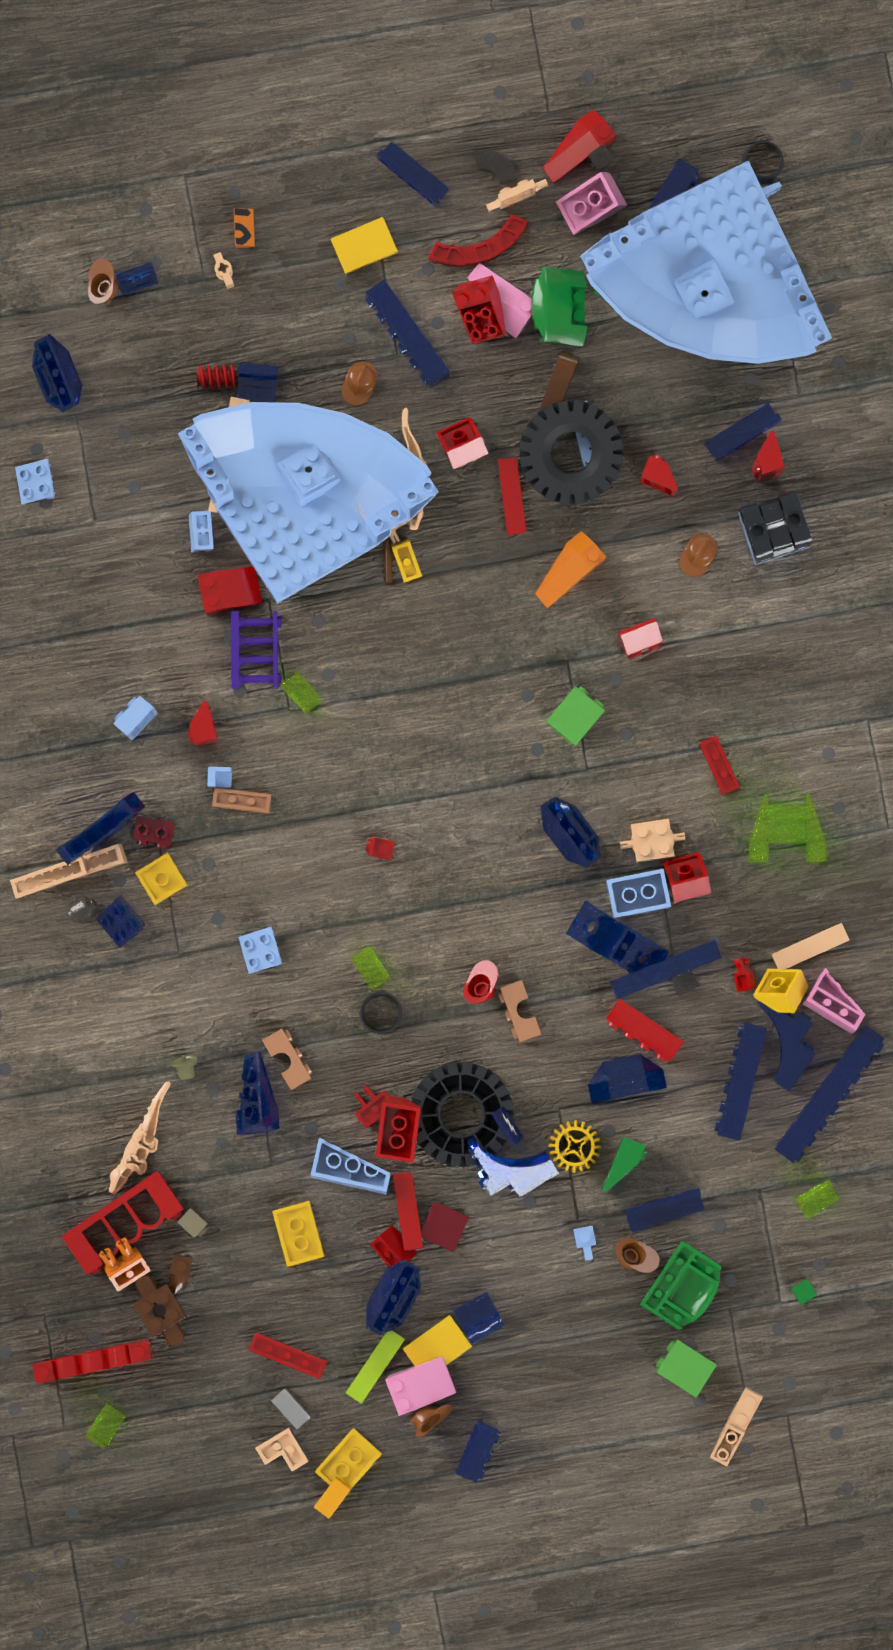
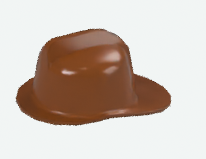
[88,259,118,304]
[341,361,378,406]
[680,534,717,577]
[615,1238,660,1273]
[409,1404,453,1438]

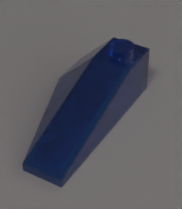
[236,1051,280,1135]

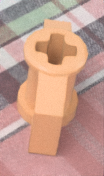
[214,252,234,290]

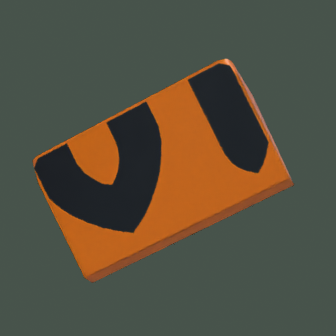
[234,208,255,248]

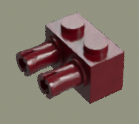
[133,816,176,849]

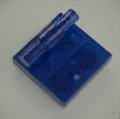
[236,362,278,403]
[453,1291,505,1344]

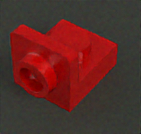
[365,836,395,860]

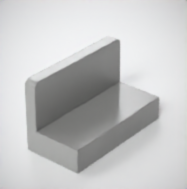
[271,1387,311,1429]

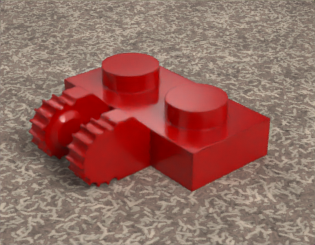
[354,1085,388,1129]

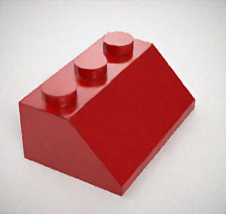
[751,431,785,482]
[375,1095,421,1163]

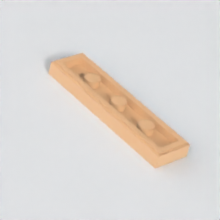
[771,923,849,969]

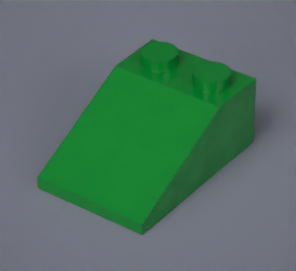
[601,1137,647,1192]

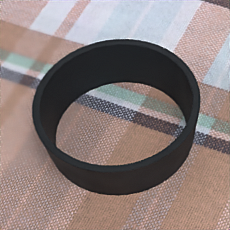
[742,141,784,183]
[360,992,402,1034]

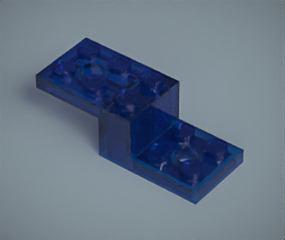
[566,901,669,985]

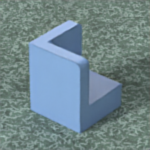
[207,767,232,788]

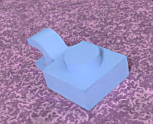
[573,1226,596,1261]

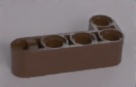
[539,351,580,411]

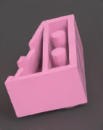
[803,968,865,1034]

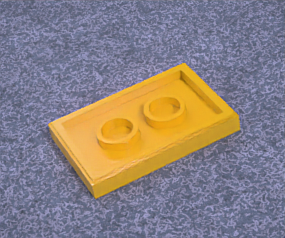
[331,217,398,275]
[272,1201,325,1267]
[403,1315,472,1366]
[315,1427,382,1488]

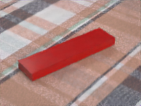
[498,457,526,535]
[393,1172,423,1251]
[248,1332,327,1379]

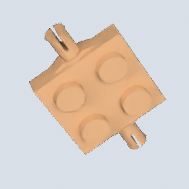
[486,179,548,212]
[620,819,686,863]

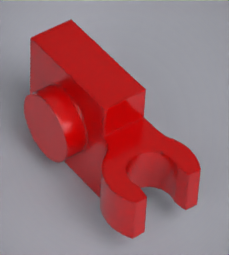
[733,957,757,993]

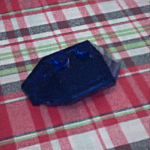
[32,334,83,412]
[540,796,601,868]
[588,1054,667,1103]
[366,1259,421,1336]

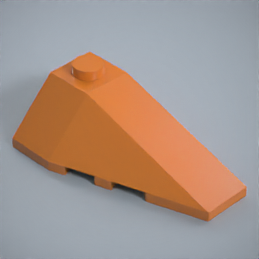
[535,531,606,608]

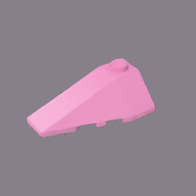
[468,263,533,339]

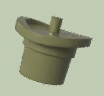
[171,1055,198,1080]

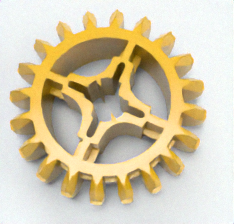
[549,1120,601,1173]

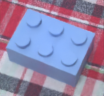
[606,869,671,919]

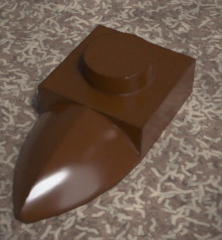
[170,1254,193,1294]

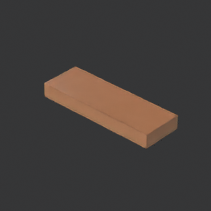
[212,787,272,814]

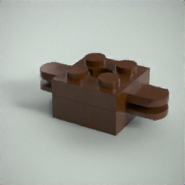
[133,1275,187,1346]

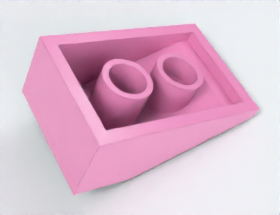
[556,172,627,235]
[385,1356,456,1416]

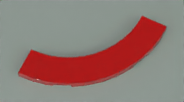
[428,214,529,266]

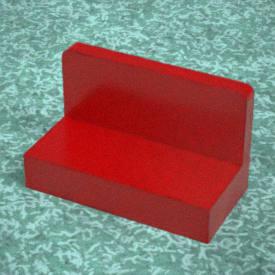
[369,1225,417,1273]

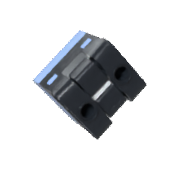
[738,490,812,565]

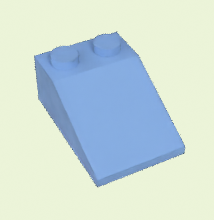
[114,696,158,741]

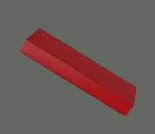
[699,735,740,796]

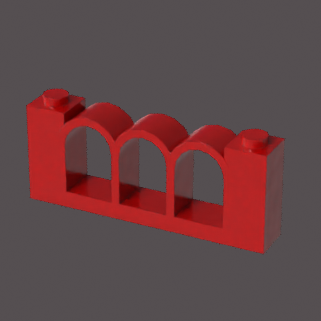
[61,1171,185,1276]
[32,1338,154,1384]

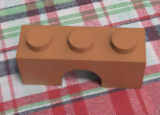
[498,980,542,1043]
[262,1029,312,1090]

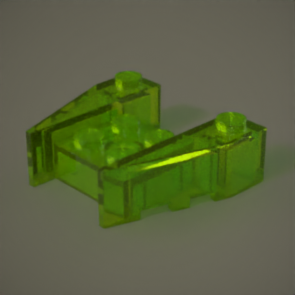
[748,793,827,864]

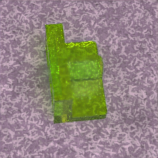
[795,1179,839,1218]

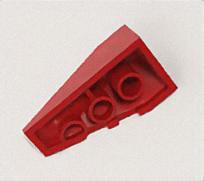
[543,109,616,184]

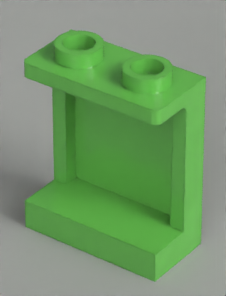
[546,686,605,747]
[655,1339,717,1398]

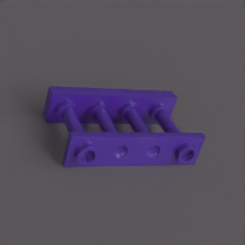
[231,611,282,690]

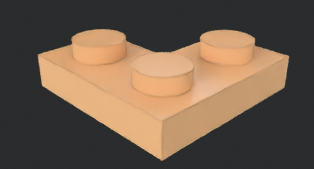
[255,1428,308,1471]

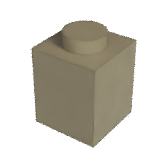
[177,1208,208,1238]

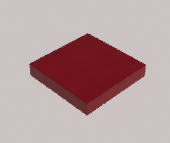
[421,1201,469,1252]

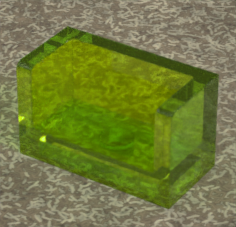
[85,1403,127,1449]

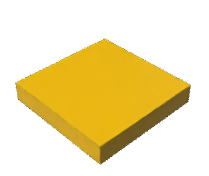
[135,852,188,905]

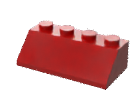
[606,999,684,1063]

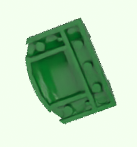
[531,267,587,347]
[640,1240,721,1330]

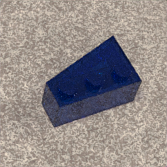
[455,1418,501,1483]

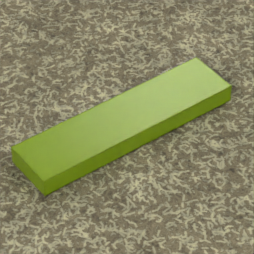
[346,1328,405,1404]

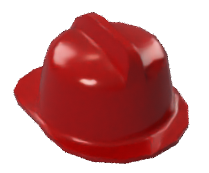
[463,960,498,1004]

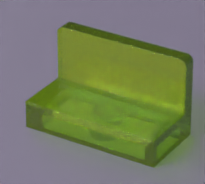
[280,672,322,715]
[351,945,391,990]

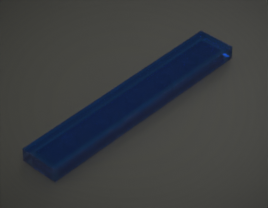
[610,940,722,999]

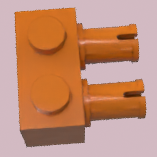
[99,1238,151,1291]

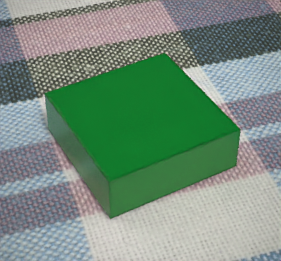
[790,1278,817,1305]

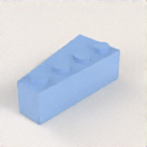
[311,1138,390,1195]

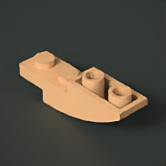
[710,1387,763,1466]

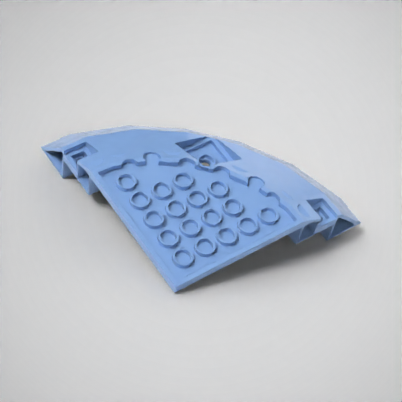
[581,161,832,364]
[178,402,439,604]

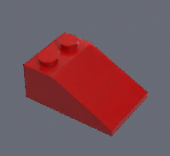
[198,566,262,615]

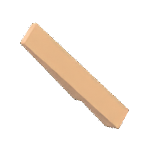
[10,844,127,898]

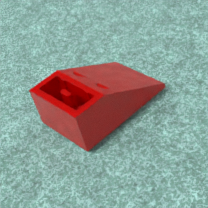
[452,275,506,344]

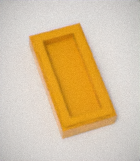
[314,1477,352,1519]

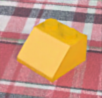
[753,969,809,1013]

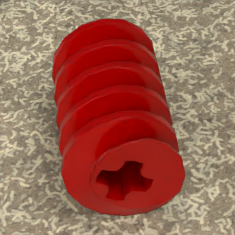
[197,364,236,389]

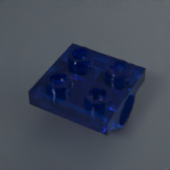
[96,895,146,948]

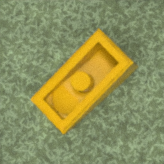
[391,539,422,583]

